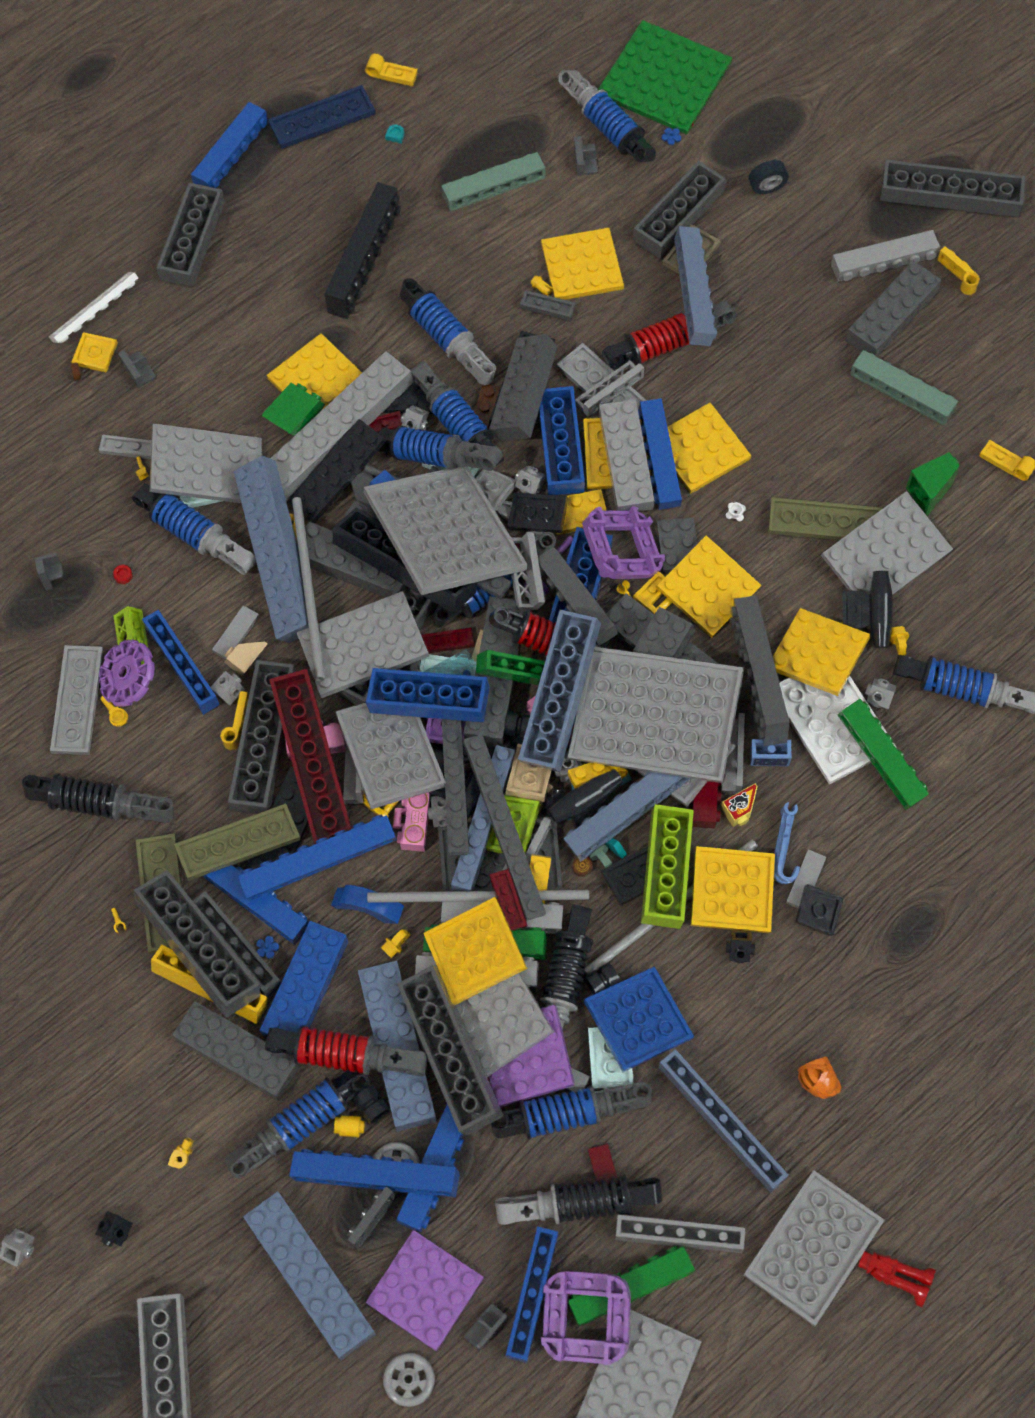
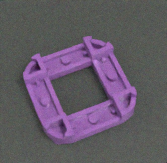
[582,507,665,579]
[541,1271,631,1365]

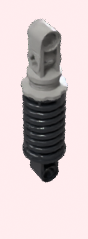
[540,904,594,1029]
[495,1174,663,1224]

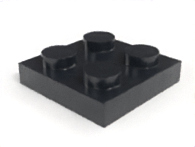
[795,884,844,936]

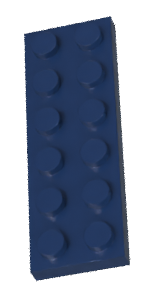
[268,85,376,149]

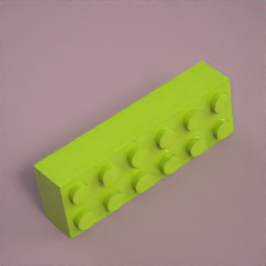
[641,804,694,929]

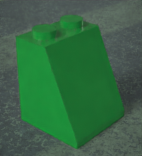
[262,383,325,436]
[906,452,959,516]

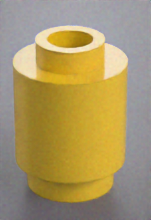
[334,1115,365,1137]

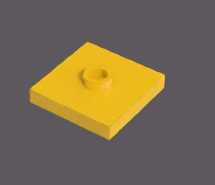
[71,332,118,372]

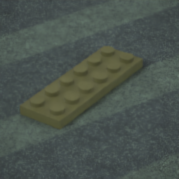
[768,497,882,540]
[174,804,300,881]
[136,833,182,954]

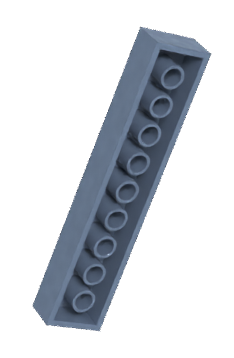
[234,455,309,643]

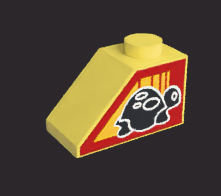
[721,783,758,827]

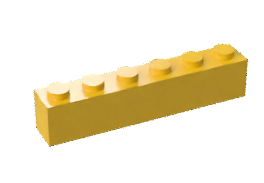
[151,944,267,1024]

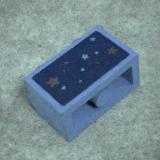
[750,739,792,766]

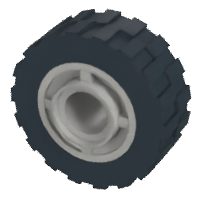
[748,160,789,195]

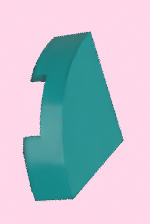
[605,838,627,859]

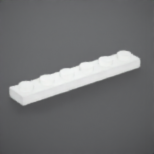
[49,272,138,343]

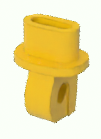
[890,626,909,656]
[381,929,411,958]
[168,1137,194,1168]

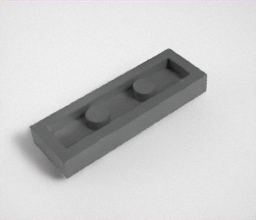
[520,290,576,321]

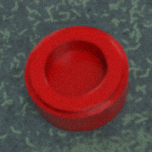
[113,565,133,584]

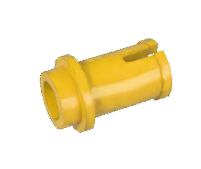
[530,275,553,295]

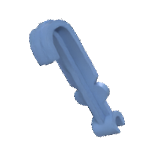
[774,802,800,884]

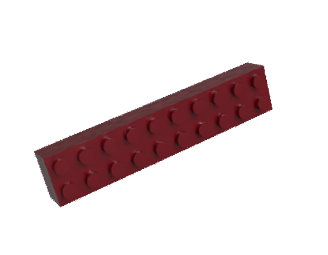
[269,669,360,862]

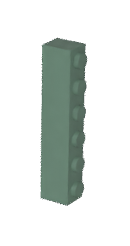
[442,152,545,212]
[850,350,958,426]

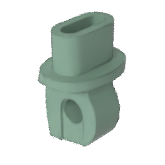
[590,845,613,868]

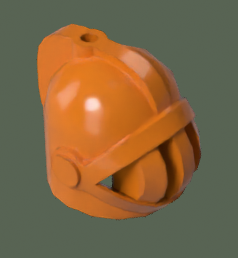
[798,1056,841,1099]

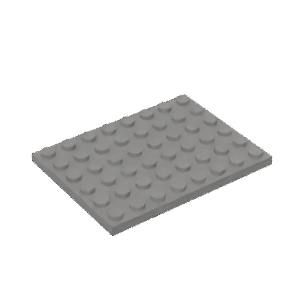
[363,466,527,595]
[568,647,744,783]

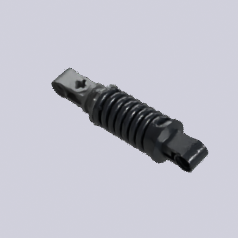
[22,773,174,823]

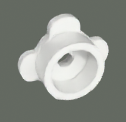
[726,502,746,521]

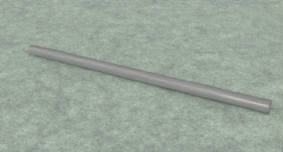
[292,497,325,681]
[583,839,758,975]
[367,890,589,903]

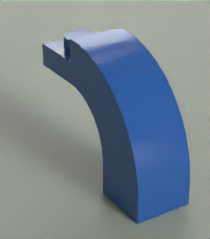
[331,885,404,924]

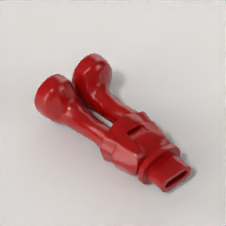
[858,1251,936,1308]

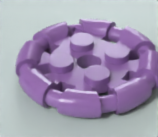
[98,640,155,707]

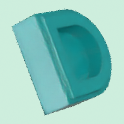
[385,124,404,144]

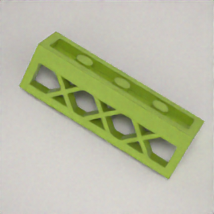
[113,606,148,677]

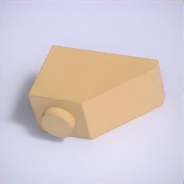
[224,641,267,676]

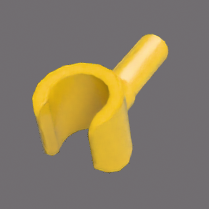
[135,456,149,481]
[617,580,630,596]
[111,908,127,934]

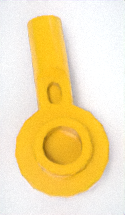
[100,696,128,727]

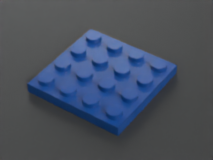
[584,966,694,1072]

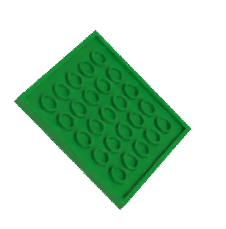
[598,20,732,135]

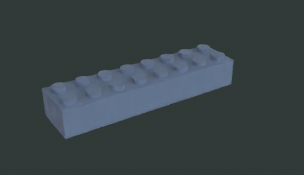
[518,610,601,772]
[358,961,437,1132]
[243,1192,376,1360]

